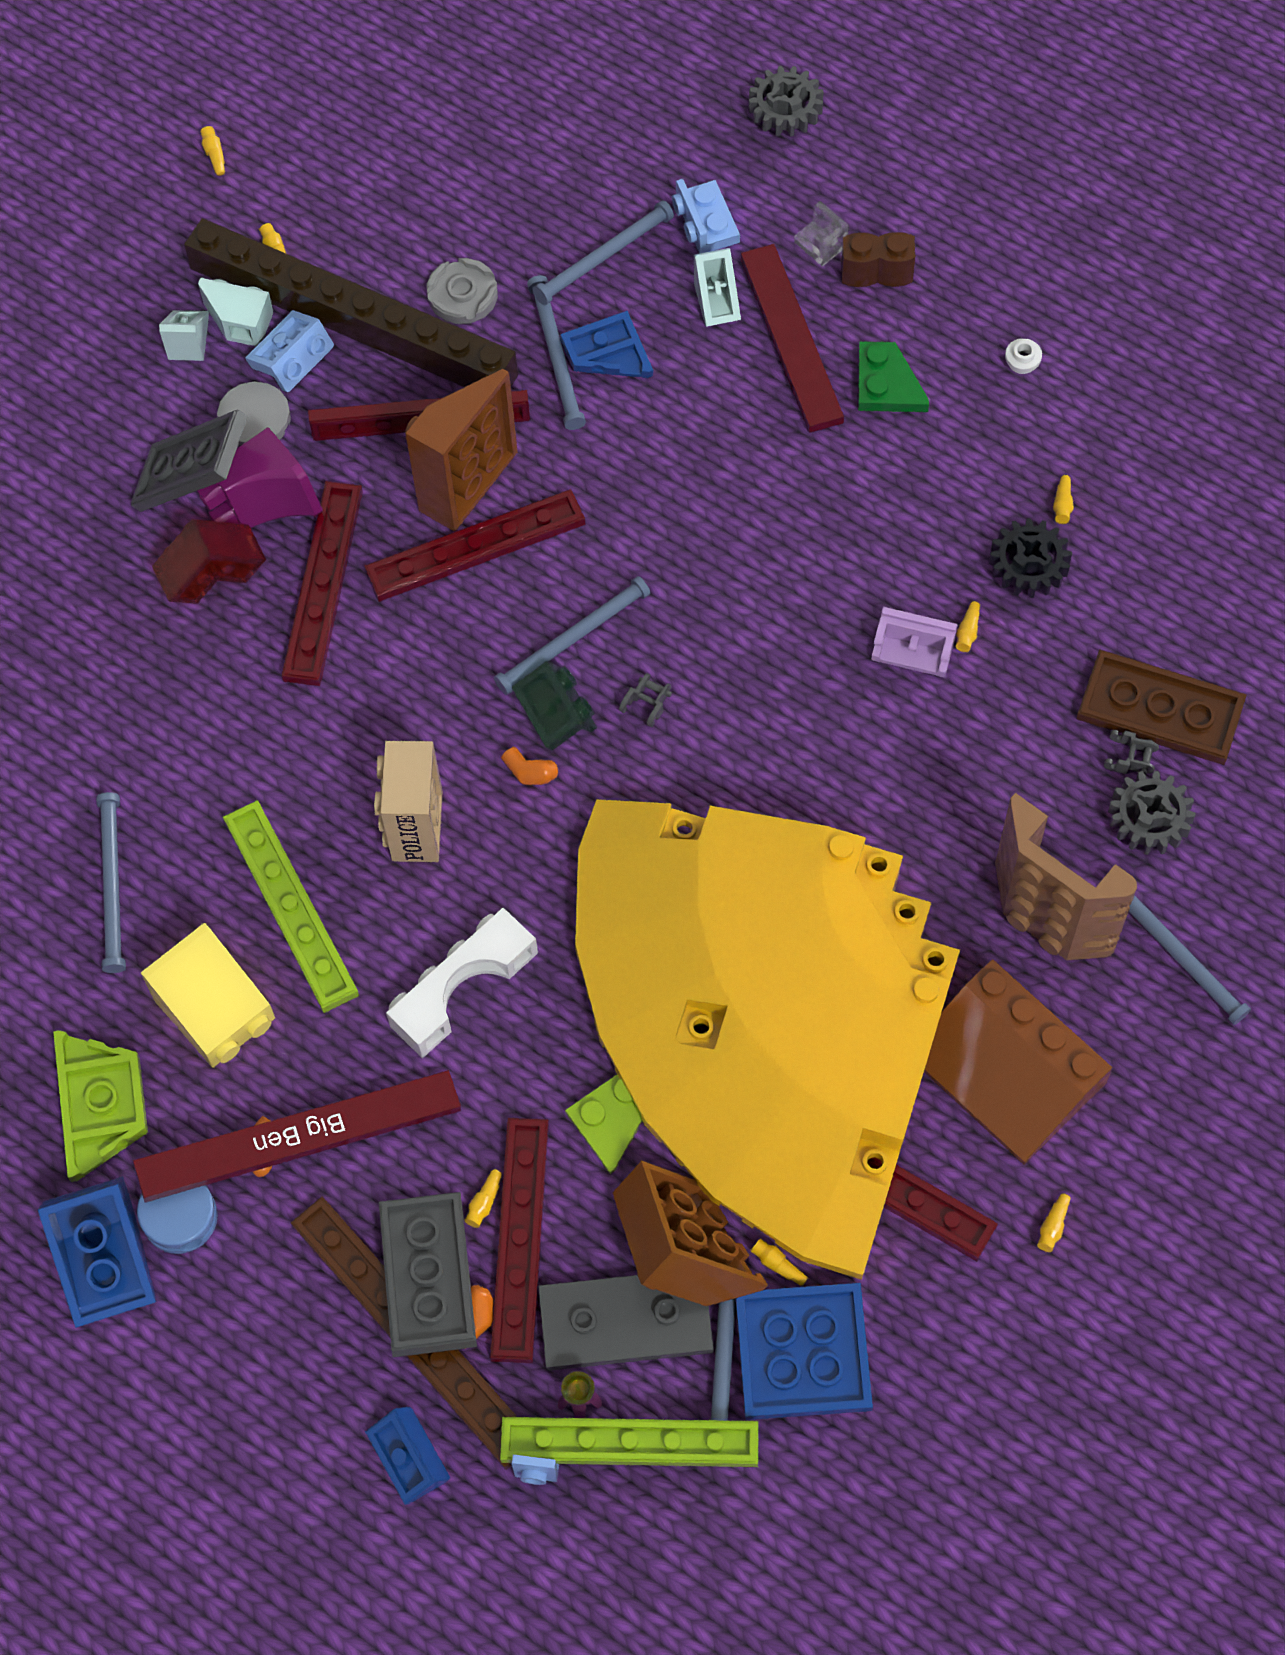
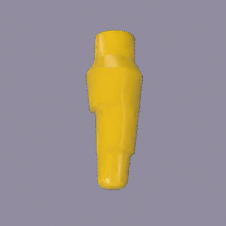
[200,126,225,176]
[259,223,287,254]
[1053,475,1074,524]
[956,601,980,652]
[465,1169,502,1228]
[1037,1194,1070,1252]
[751,1238,808,1286]

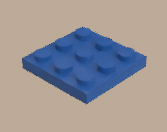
[736,1283,873,1420]

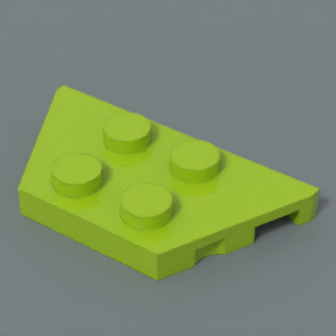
[53,1030,148,1182]

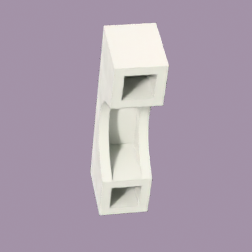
[386,908,538,1058]

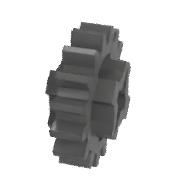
[749,66,824,137]
[1108,771,1196,855]

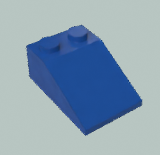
[37,1176,156,1328]

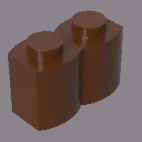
[841,232,916,287]

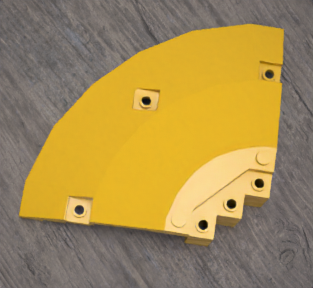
[575,799,960,1280]

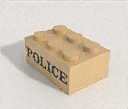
[374,741,443,862]

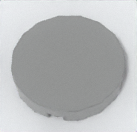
[427,258,498,324]
[217,381,291,446]

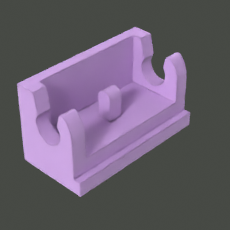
[871,607,957,677]

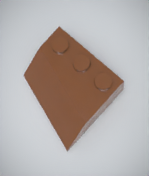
[612,1160,768,1306]

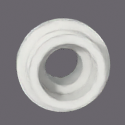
[1005,339,1042,374]

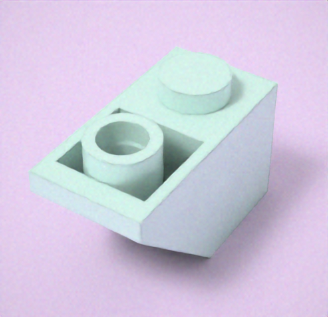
[198,278,273,346]

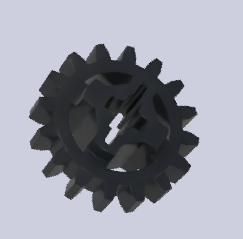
[989,518,1072,598]

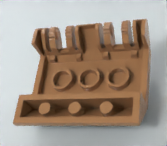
[995,793,1137,960]

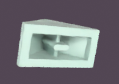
[694,248,741,327]
[159,310,209,361]

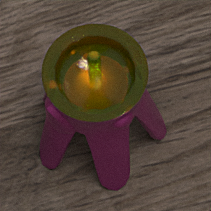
[558,1371,602,1418]

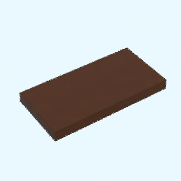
[1076,649,1247,765]

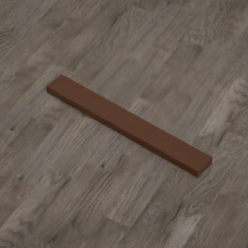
[290,1196,517,1470]

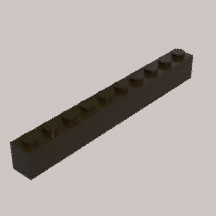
[184,218,518,387]

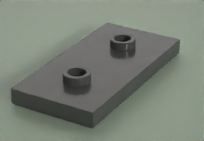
[131,409,248,512]
[379,1192,477,1357]
[539,1275,714,1371]

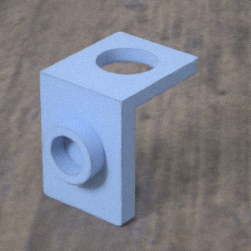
[512,1455,560,1485]

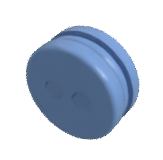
[137,1185,218,1254]

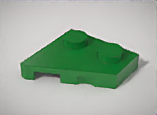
[858,341,929,412]

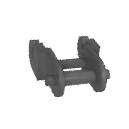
[619,673,672,728]
[1104,730,1159,774]

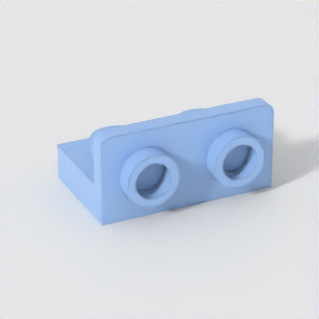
[672,179,740,254]
[245,310,334,392]

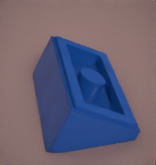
[365,1407,450,1505]

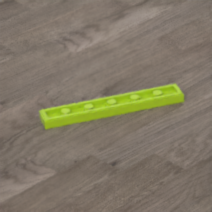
[223,800,359,1013]
[500,1417,758,1467]

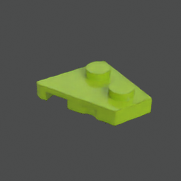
[565,1075,642,1174]

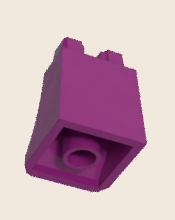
[197,427,323,534]

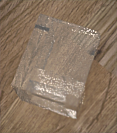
[794,201,849,266]

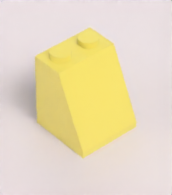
[141,923,275,1068]

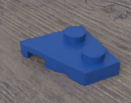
[560,311,654,378]

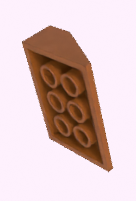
[405,369,518,532]
[924,959,1113,1165]

